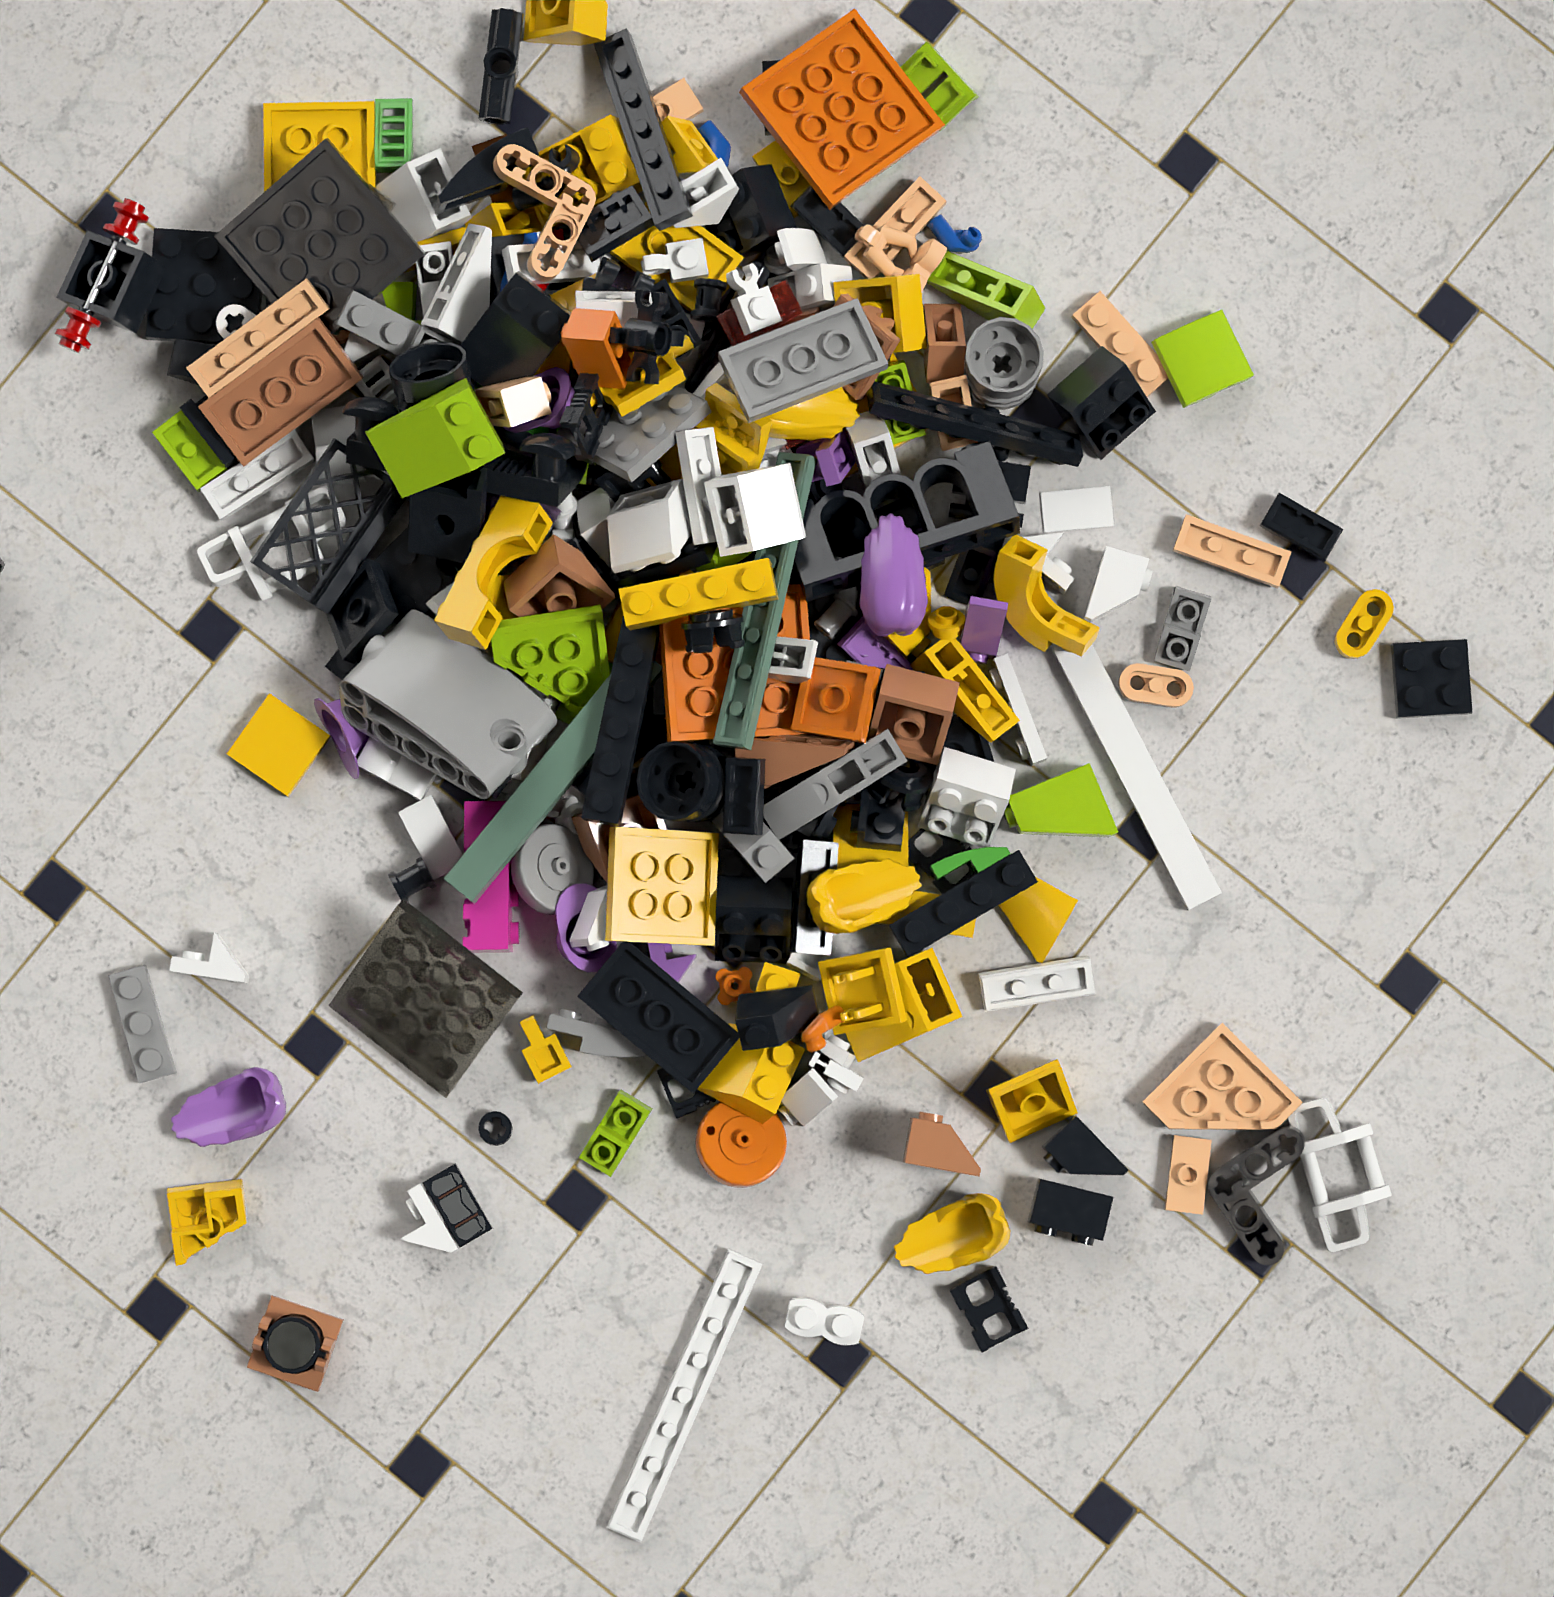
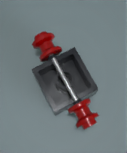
[55,198,167,353]

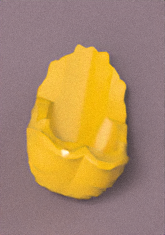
[766,387,860,441]
[807,858,922,934]
[894,1193,1011,1274]

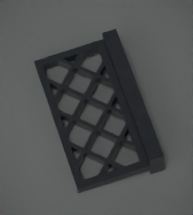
[250,438,406,614]

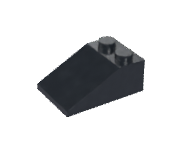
[460,271,571,387]

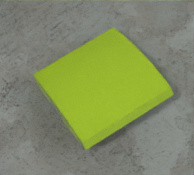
[1151,310,1254,408]

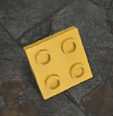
[818,947,907,1035]

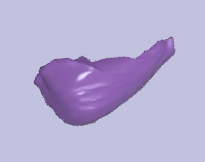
[860,513,928,636]
[171,1067,286,1147]

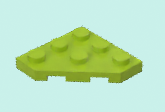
[491,605,610,715]

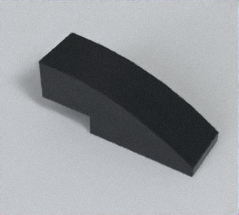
[434,127,539,214]

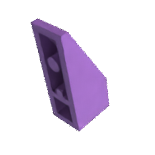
[960,596,1008,664]

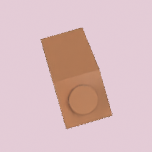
[923,304,966,383]

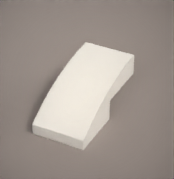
[398,795,463,880]

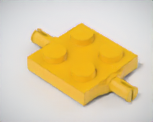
[590,334,694,417]

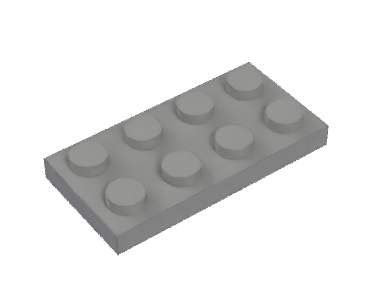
[718,298,888,423]

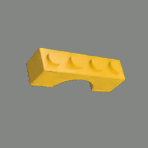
[434,496,553,650]
[618,558,779,630]

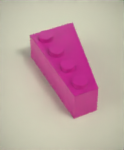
[462,801,520,953]

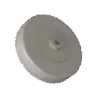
[511,824,594,915]

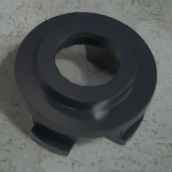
[681,609,744,654]
[869,757,934,812]

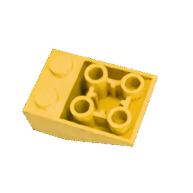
[521,114,643,229]
[845,947,963,1062]

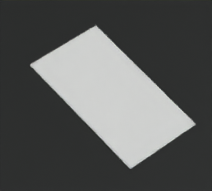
[1040,486,1114,532]

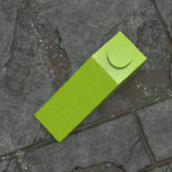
[927,251,1046,329]

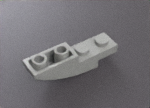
[335,290,477,386]
[763,729,907,840]
[547,1009,648,1058]

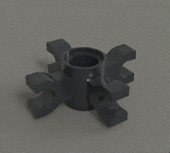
[609,289,685,384]

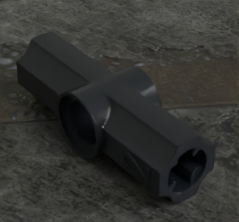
[478,8,524,125]

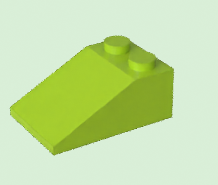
[365,378,505,498]

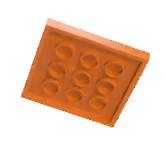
[739,9,945,210]
[659,584,811,742]

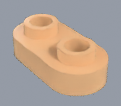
[1118,663,1194,708]

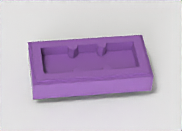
[837,617,913,670]

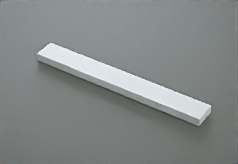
[1050,644,1222,910]
[606,1249,762,1543]

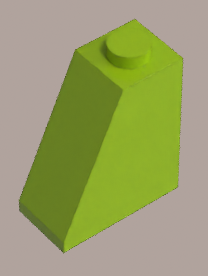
[1003,763,1118,837]

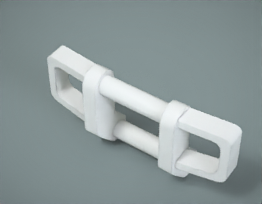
[197,485,347,601]
[1288,1098,1392,1252]

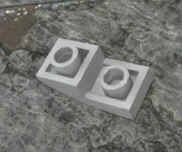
[1154,586,1212,671]

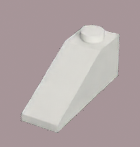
[421,223,492,345]

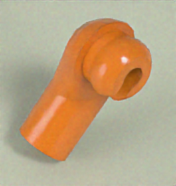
[801,1005,844,1053]

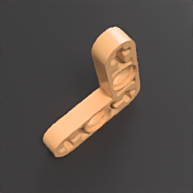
[493,144,596,282]

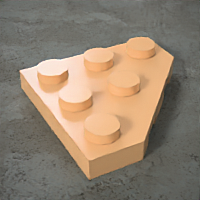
[1142,1023,1303,1130]

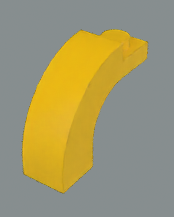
[994,535,1100,657]

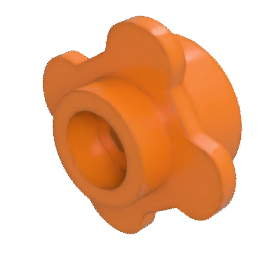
[715,967,754,1005]

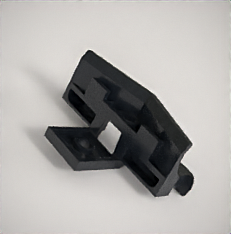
[342,397,587,563]

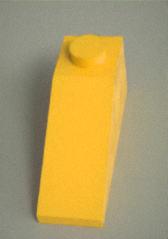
[910,638,1020,743]

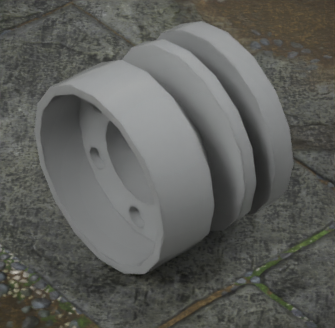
[964,317,1044,410]

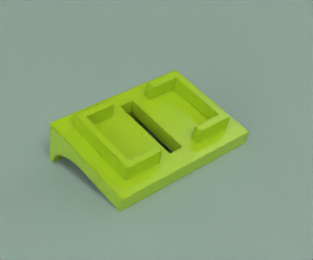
[901,41,979,132]

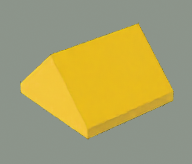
[986,1059,1078,1143]

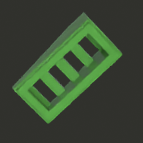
[374,98,413,173]

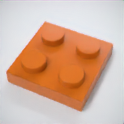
[791,657,881,743]

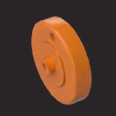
[695,1102,787,1188]

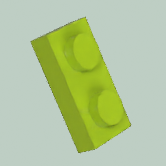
[152,410,228,492]

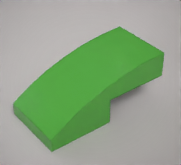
[929,847,1011,881]

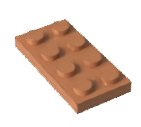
[198,317,364,467]

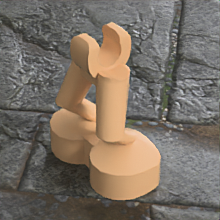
[854,225,947,292]

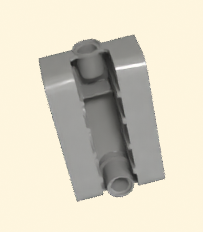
[339,610,557,799]

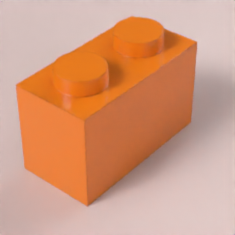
[561,308,634,389]

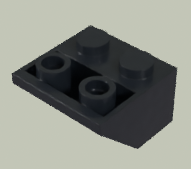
[705,164,797,258]
[1047,346,1156,460]
[715,876,793,964]

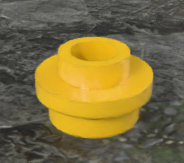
[928,606,965,640]

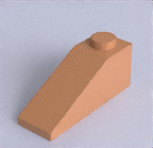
[735,735,855,789]

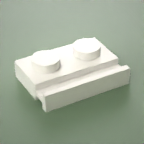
[808,1051,864,1094]

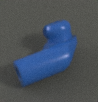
[698,120,731,167]
[927,214,982,253]

